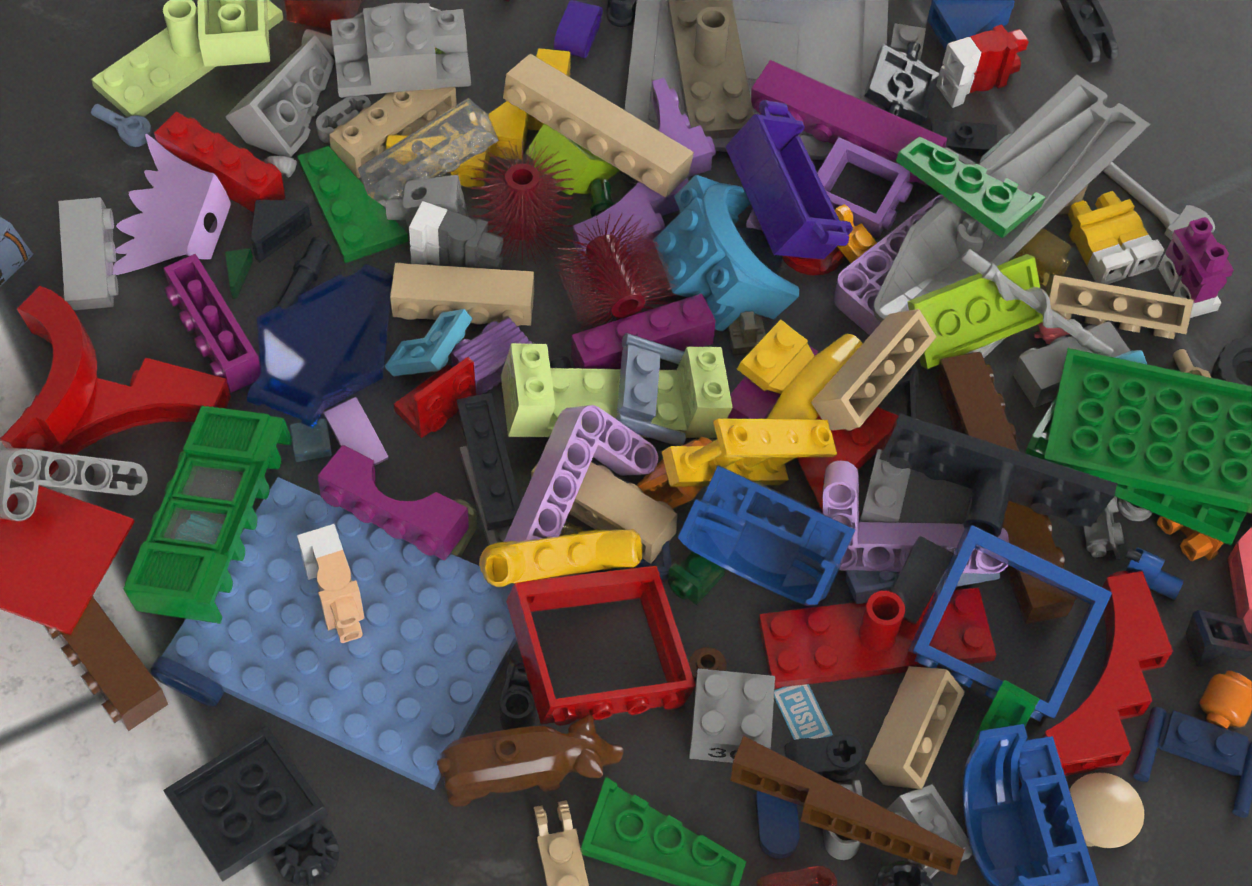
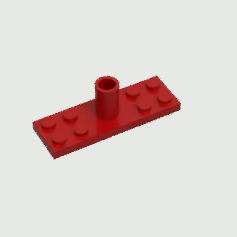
[758,587,996,689]

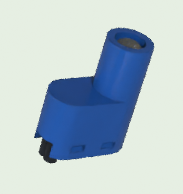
[1125,547,1184,600]

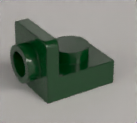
[668,551,725,605]

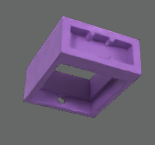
[817,137,913,238]

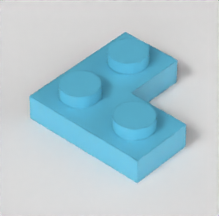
[385,309,472,376]

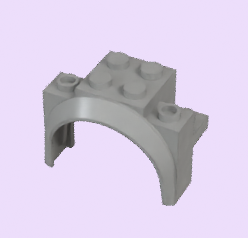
[331,3,471,98]

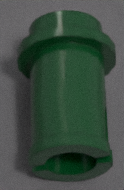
[589,179,615,217]

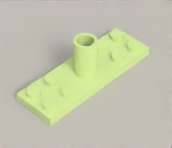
[91,0,284,117]

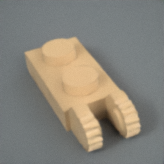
[534,800,589,886]

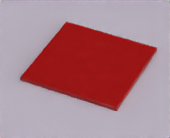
[0,485,135,635]

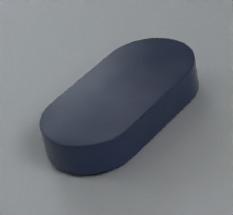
[150,656,224,706]
[756,791,800,859]

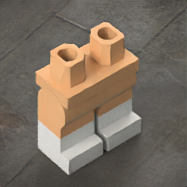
[297,524,365,643]

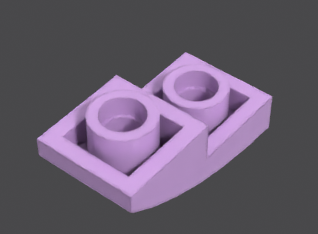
[323,397,388,466]

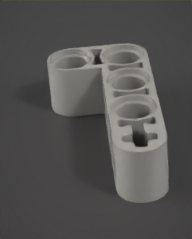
[0,448,148,521]

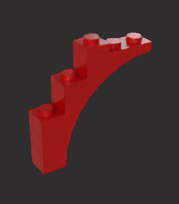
[13,358,231,486]

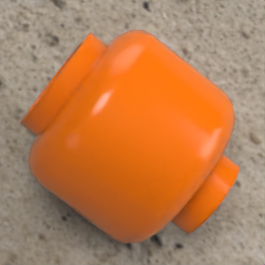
[1200,670,1252,729]

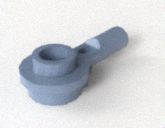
[91,104,152,147]

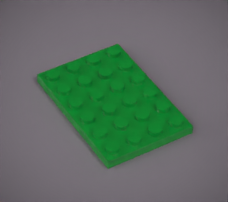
[1044,348,1252,513]

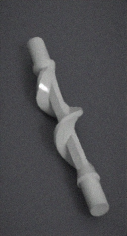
[961,248,1114,357]

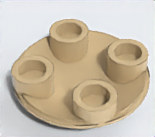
[1069,773,1144,848]

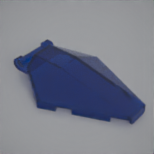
[247,264,393,428]

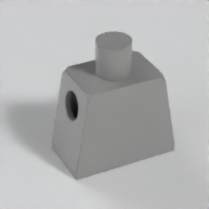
[386,175,468,230]

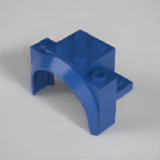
[678,465,856,606]
[963,724,1099,886]

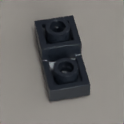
[889,536,954,625]

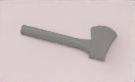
[1103,162,1215,240]

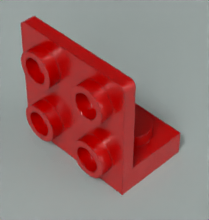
[394,357,476,438]

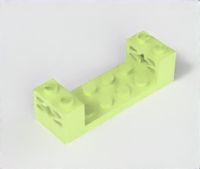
[501,343,733,438]

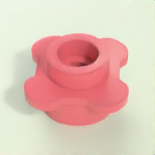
[1034,317,1069,344]

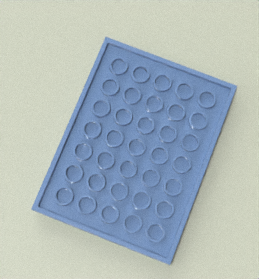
[162,477,532,790]

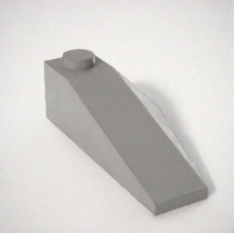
[225,35,335,157]

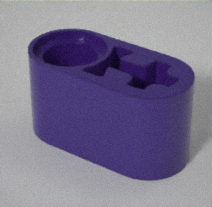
[554,0,603,58]

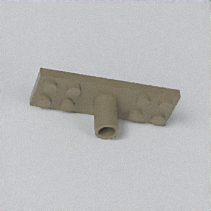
[667,0,754,139]

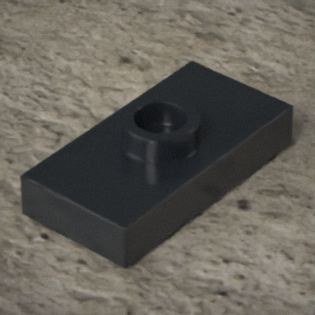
[931,119,997,156]

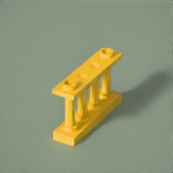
[662,418,837,487]

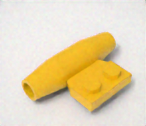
[737,319,863,420]

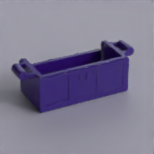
[725,100,853,259]

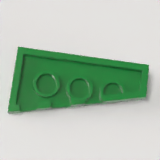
[896,136,1045,238]

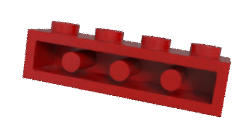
[154,112,286,212]

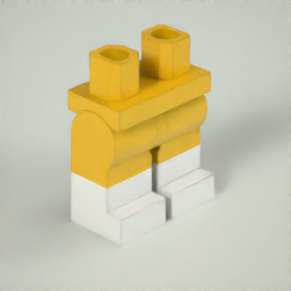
[1068,191,1164,284]

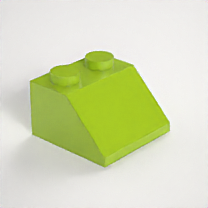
[525,124,620,195]

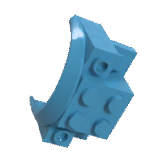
[653,175,799,331]

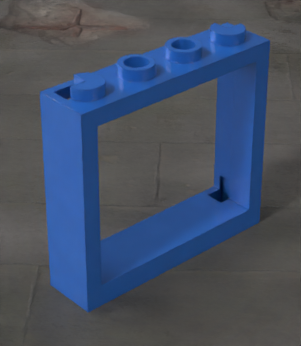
[908,525,1112,722]

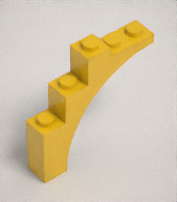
[386,48,570,187]

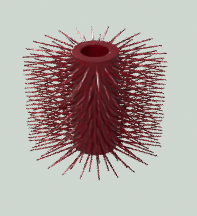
[470,140,574,265]
[554,213,676,329]

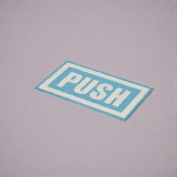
[774,684,833,740]

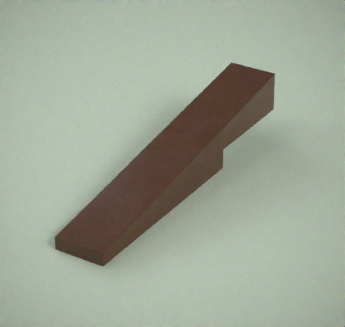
[731,735,965,876]

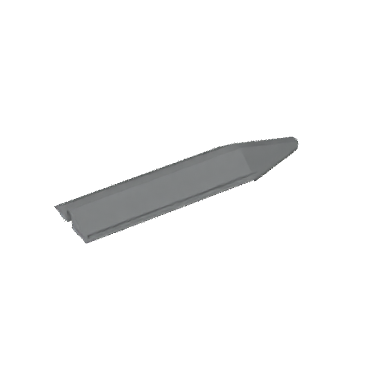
[873,74,1151,322]

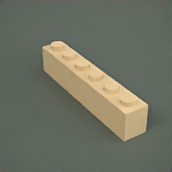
[503,54,694,198]

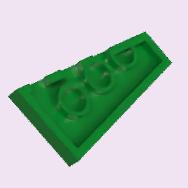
[297,146,408,263]
[580,777,746,886]

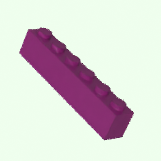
[751,60,947,186]

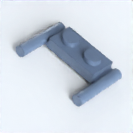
[615,333,686,446]

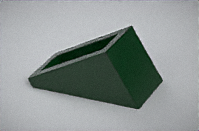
[225,248,253,299]

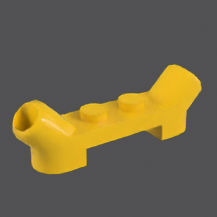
[479,529,642,587]

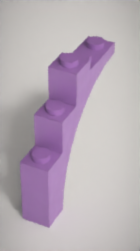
[573,77,716,270]

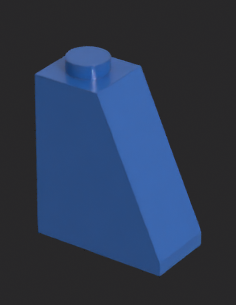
[927,0,1014,50]

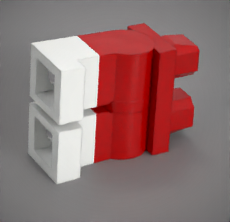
[936,24,1029,108]

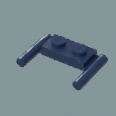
[1133,707,1252,817]

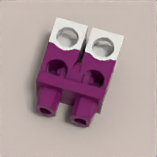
[1158,217,1234,318]

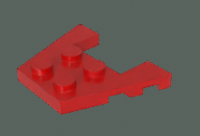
[797,407,898,516]

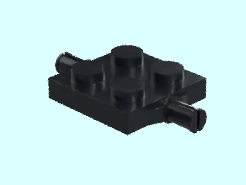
[864,41,939,125]

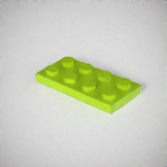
[907,254,1043,369]

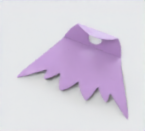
[113,134,231,275]

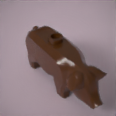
[437,715,623,807]

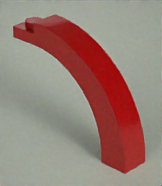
[0,286,97,466]

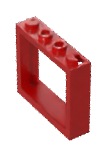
[506,566,696,726]

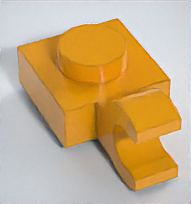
[835,204,877,263]

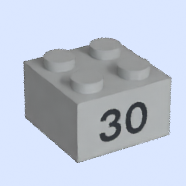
[689,669,775,763]

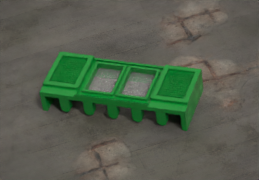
[123,406,292,624]

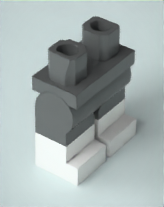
[409,201,503,270]

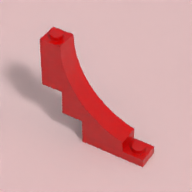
[1018,571,1173,785]

